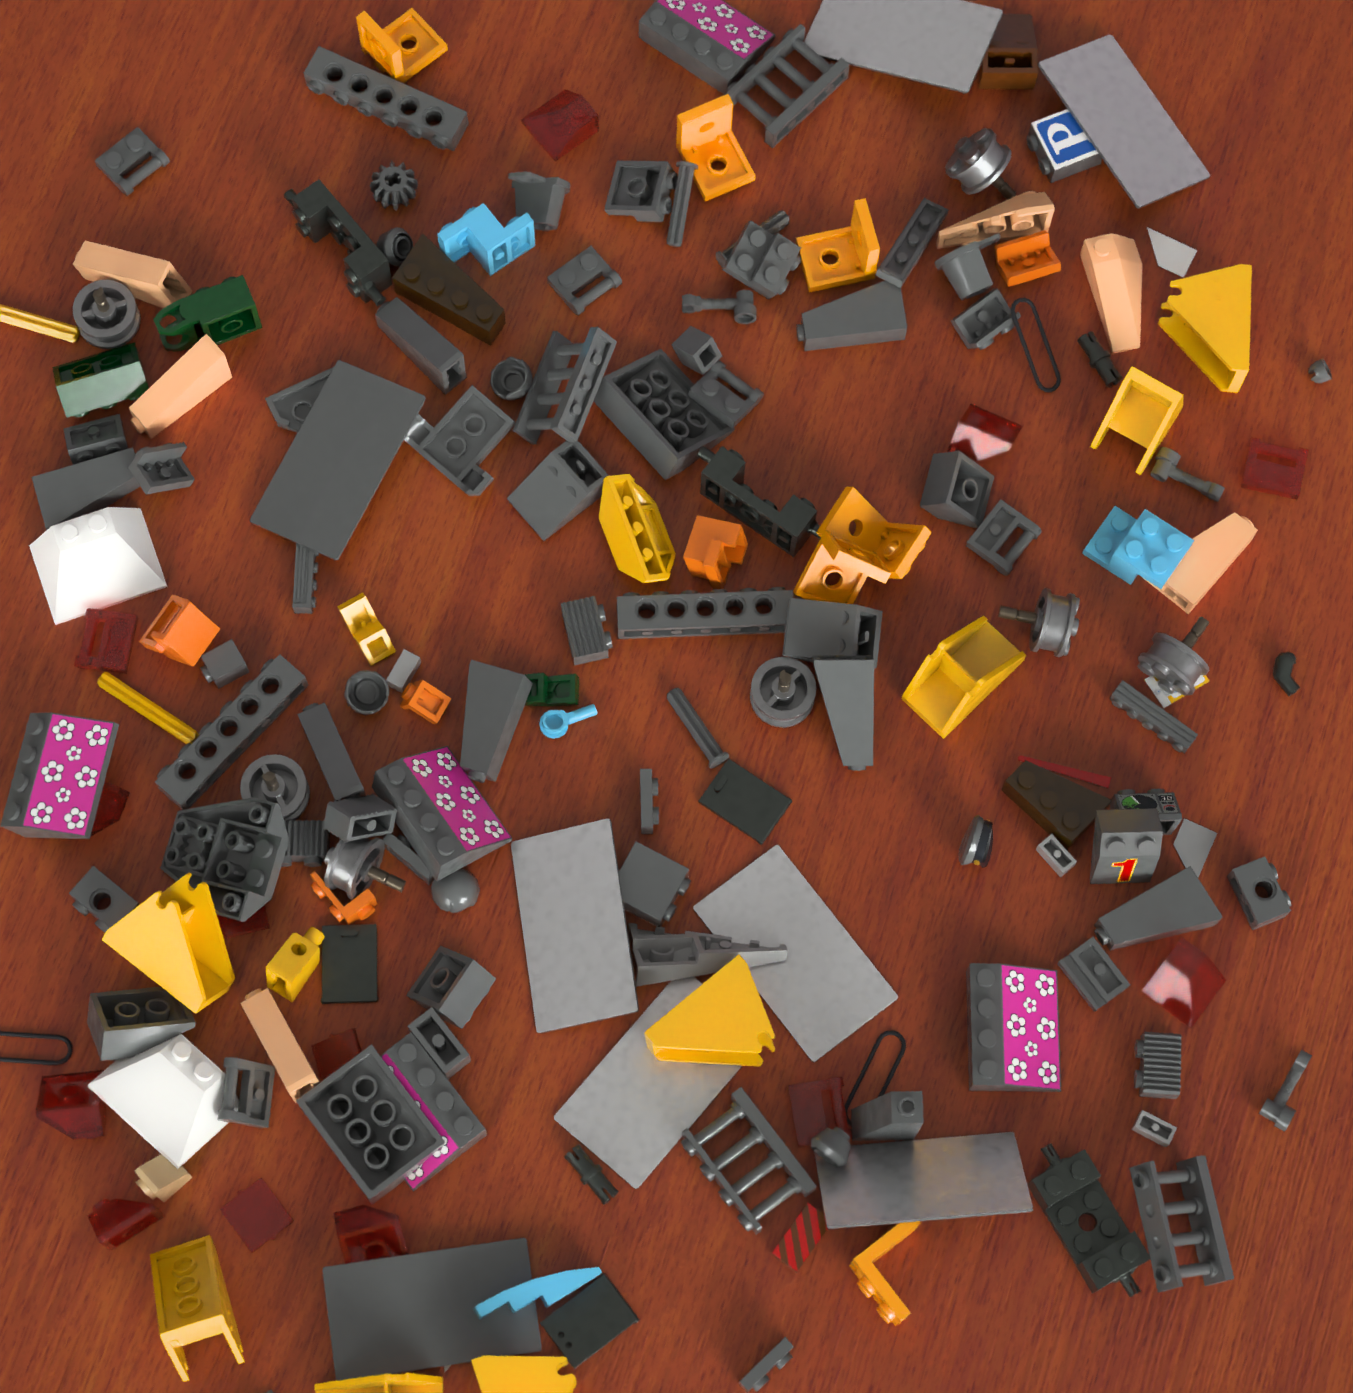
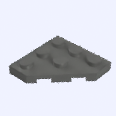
[265,367,334,433]

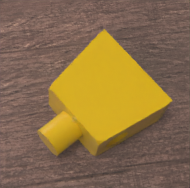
[266,927,325,1002]

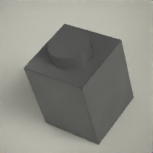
[671,326,722,375]
[200,639,249,689]

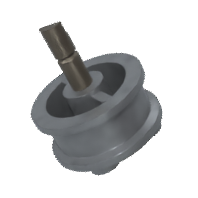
[945,128,1016,200]
[73,280,140,349]
[998,588,1080,657]
[1137,617,1209,696]
[750,657,816,728]
[240,755,310,821]
[323,838,406,900]

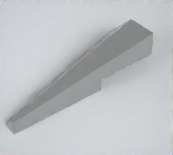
[628,923,788,987]

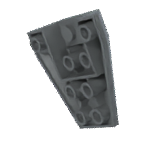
[160,798,289,922]

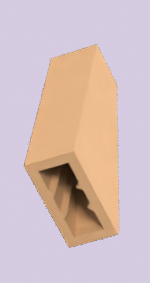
[73,241,192,308]
[129,334,232,439]
[1143,512,1258,614]
[240,988,320,1103]

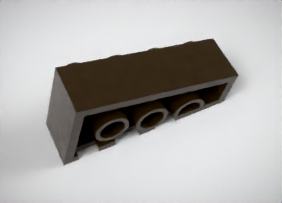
[392,234,506,346]

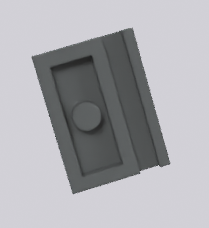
[1057,937,1130,1012]

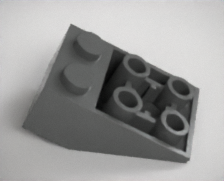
[507,440,609,541]
[782,598,883,669]

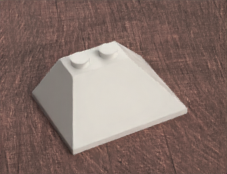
[29,507,168,625]
[88,1034,239,1169]

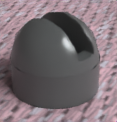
[1308,358,1332,384]

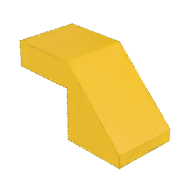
[337,592,396,666]

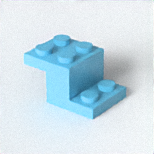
[437,203,535,276]
[1082,506,1194,589]

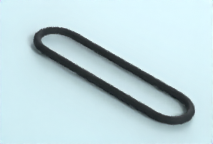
[1011,298,1061,392]
[843,1030,906,1127]
[0,1031,73,1065]

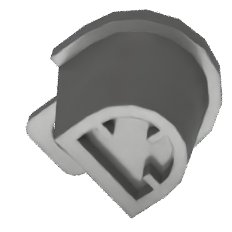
[508,172,570,230]
[934,233,1001,301]

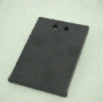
[698,759,792,845]
[321,924,379,1004]
[540,1273,639,1369]

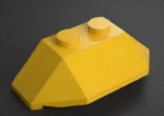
[599,474,676,583]

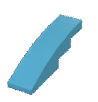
[473,1267,602,1320]

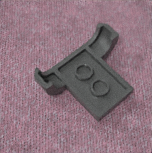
[404,385,515,496]

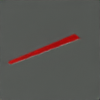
[1018,755,1111,788]

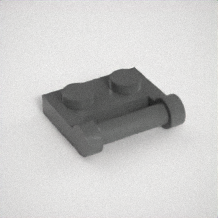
[95,127,170,196]
[547,246,623,316]
[688,360,764,429]
[966,499,1042,576]
[217,1057,275,1128]

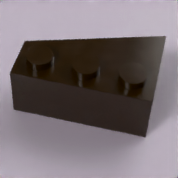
[1001,760,1112,850]

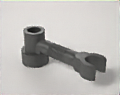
[682,290,757,324]
[1150,447,1225,502]
[1259,1050,1312,1132]

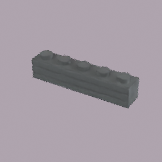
[292,543,319,614]
[1110,680,1198,754]

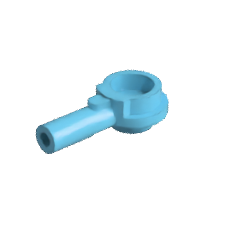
[539,704,597,739]

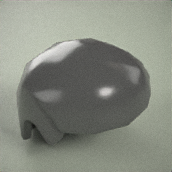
[490,356,533,401]
[344,670,389,715]
[431,868,480,913]

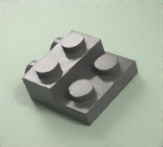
[604,160,678,222]
[722,220,802,300]

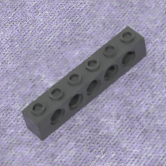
[303,46,469,151]
[617,587,793,639]
[155,654,309,810]

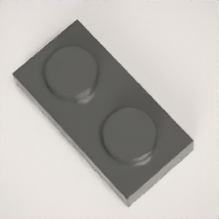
[640,769,659,834]
[382,833,434,885]
[738,1337,794,1393]

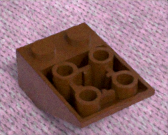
[978,14,1038,89]

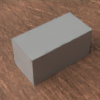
[386,649,421,693]
[1036,834,1077,878]
[1131,1110,1177,1148]

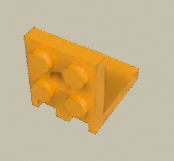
[356,8,448,83]
[676,94,756,202]
[796,198,880,293]
[816,486,932,579]
[793,530,891,604]
[849,1221,921,1326]

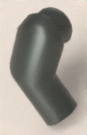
[1273,652,1300,696]

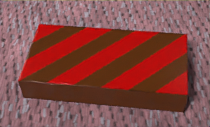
[771,1203,828,1273]

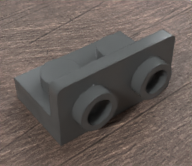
[63,414,129,465]

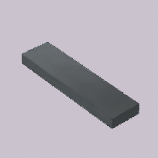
[875,198,949,288]

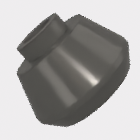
[377,227,413,266]
[811,1126,851,1167]

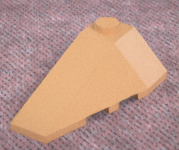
[936,191,1055,249]
[1080,233,1142,354]

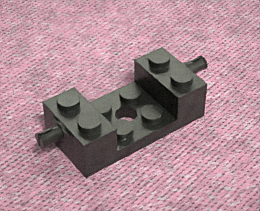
[284,179,393,306]
[697,446,821,557]
[1027,1143,1150,1298]

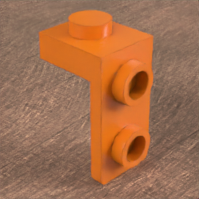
[310,870,378,925]

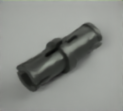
[1077,331,1123,388]
[564,1144,619,1205]

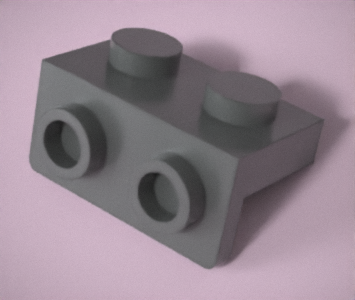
[950,288,1021,350]
[128,442,195,495]

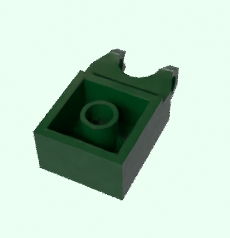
[153,275,262,352]

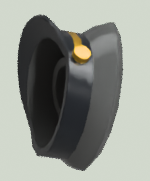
[958,815,993,868]

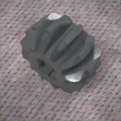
[370,160,418,211]

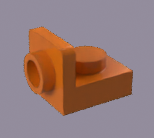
[400,680,452,724]

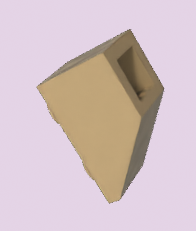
[135,1154,193,1202]

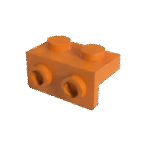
[995,230,1061,287]

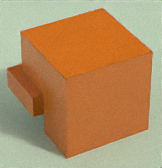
[683,515,748,589]
[139,594,220,667]

